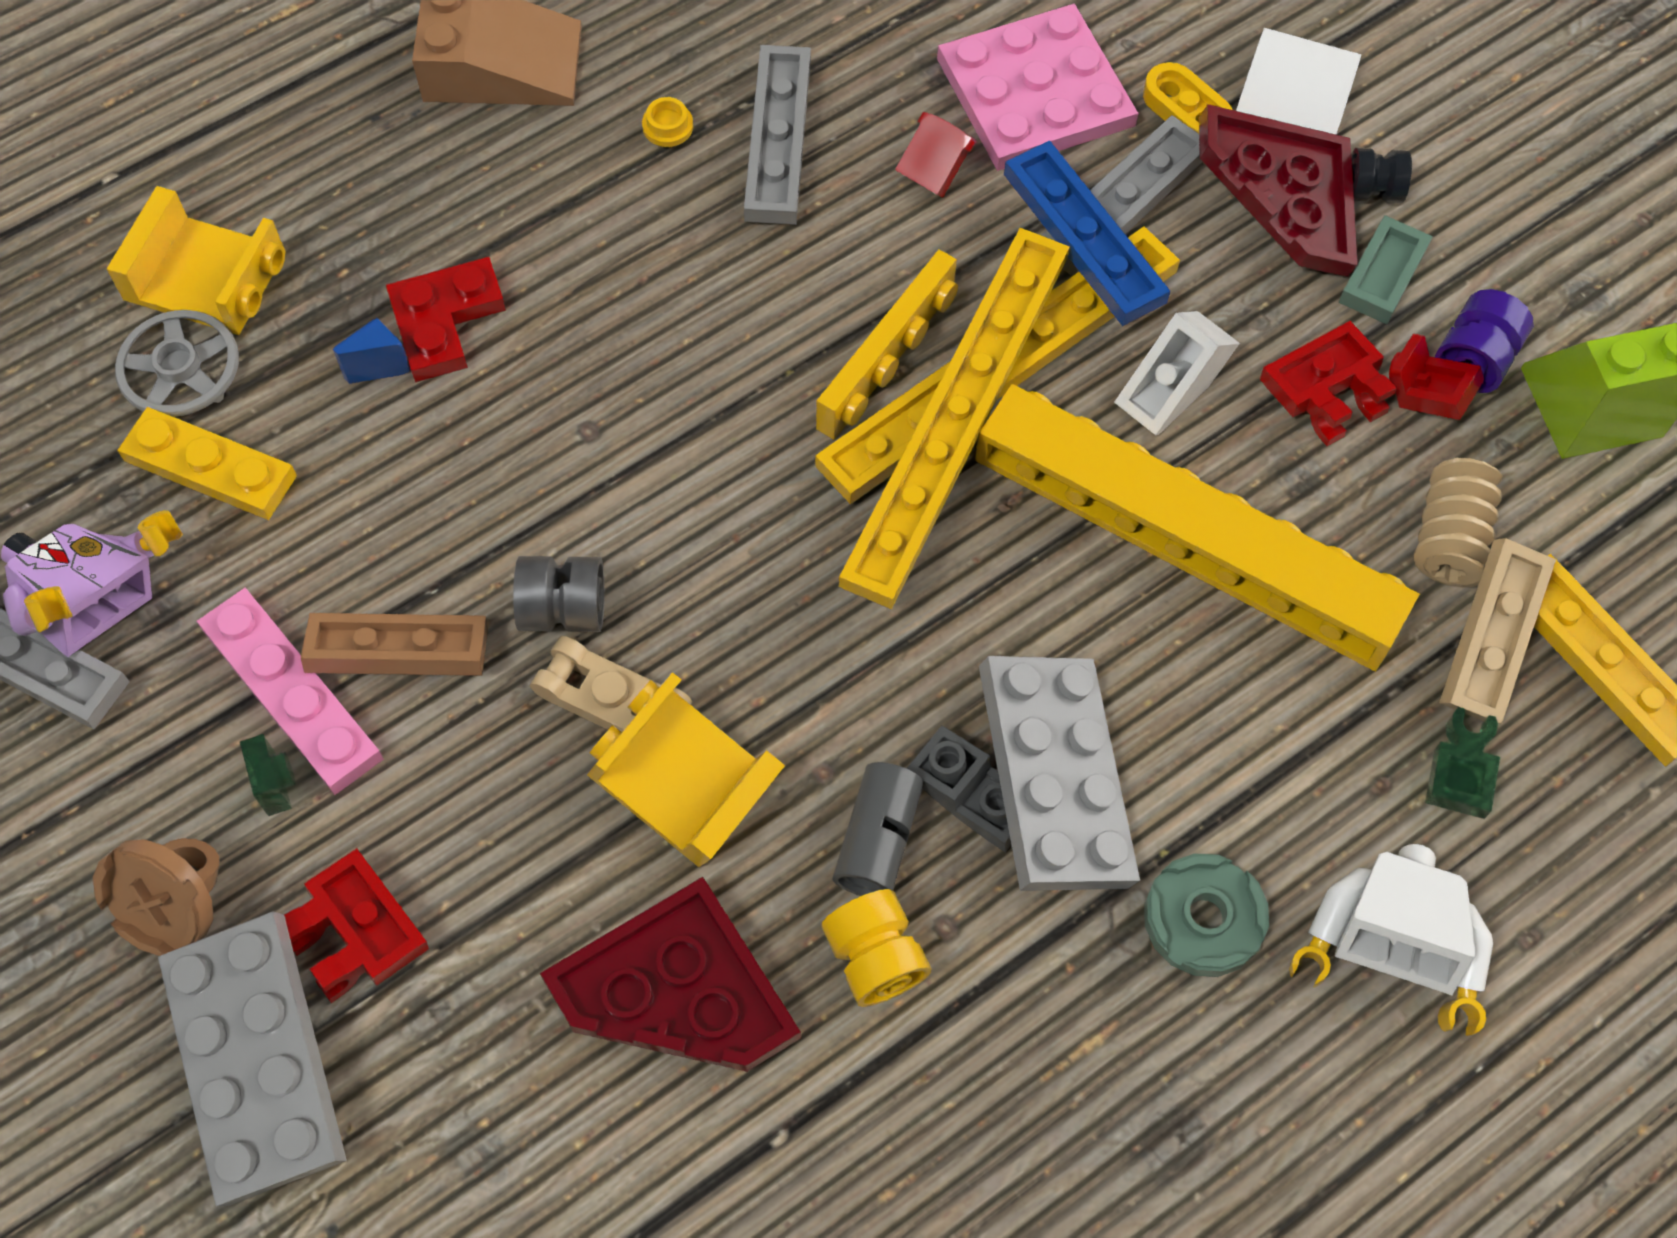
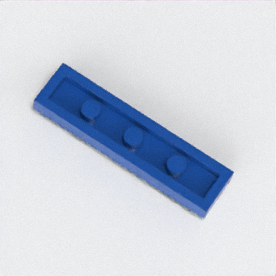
[1004,140,1170,326]

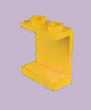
[107,186,285,335]
[587,672,785,867]

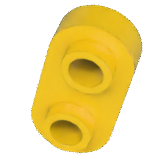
[1143,62,1232,134]

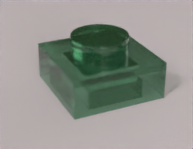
[239,734,296,816]

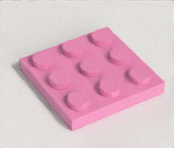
[937,3,1138,171]

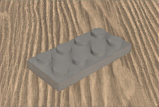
[979,656,1140,891]
[158,911,347,1206]

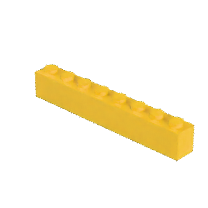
[975,384,1420,672]

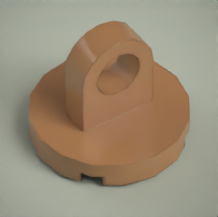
[93,838,219,956]

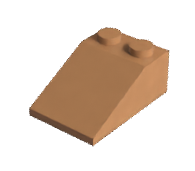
[412,0,582,106]

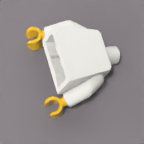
[1289,844,1493,1036]

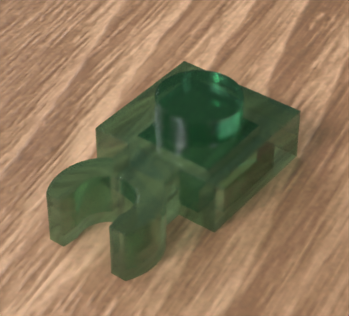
[1425,707,1500,819]

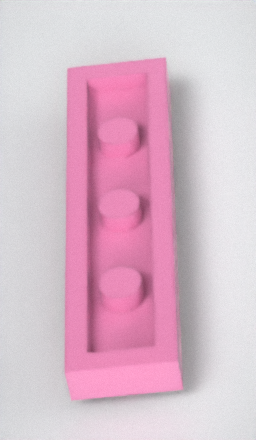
[197,588,384,795]

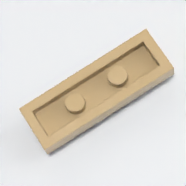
[1439,538,1556,724]

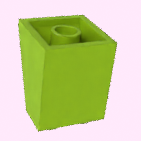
[1521,323,1677,459]

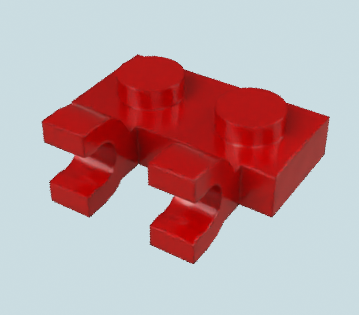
[1260,321,1397,446]
[284,848,429,1004]

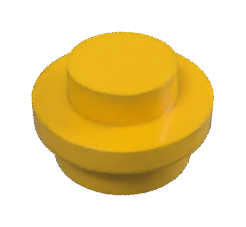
[642,97,693,147]

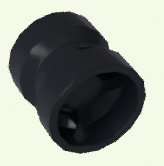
[1351,148,1412,203]

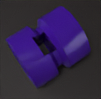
[1435,289,1534,393]

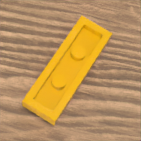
[117,407,297,520]

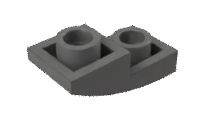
[906,725,1011,853]

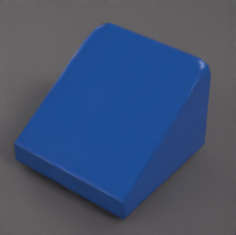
[333,318,411,384]

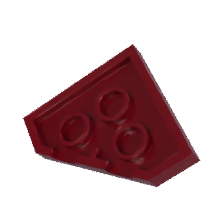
[1199,104,1357,277]
[540,877,801,1072]

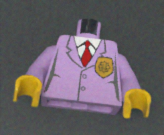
[1,510,183,657]

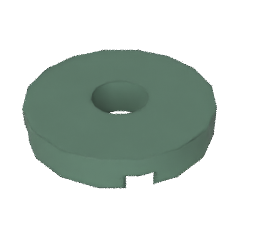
[1144,853,1269,977]

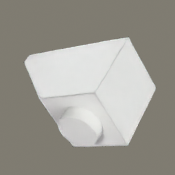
[1114,311,1240,435]

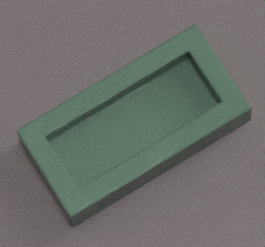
[1338,215,1433,324]

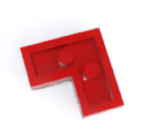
[386,257,506,383]

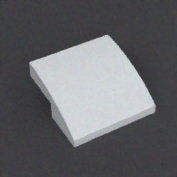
[1236,28,1361,134]

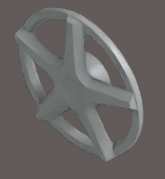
[115,310,239,417]

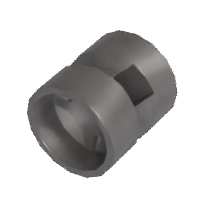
[513,556,605,632]

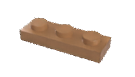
[301,613,488,676]

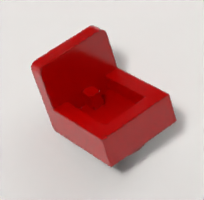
[1389,334,1484,420]

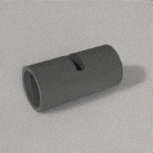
[832,762,924,896]

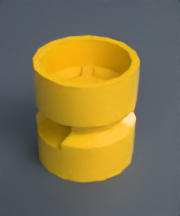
[821,889,932,1007]

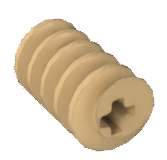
[1414,458,1503,587]

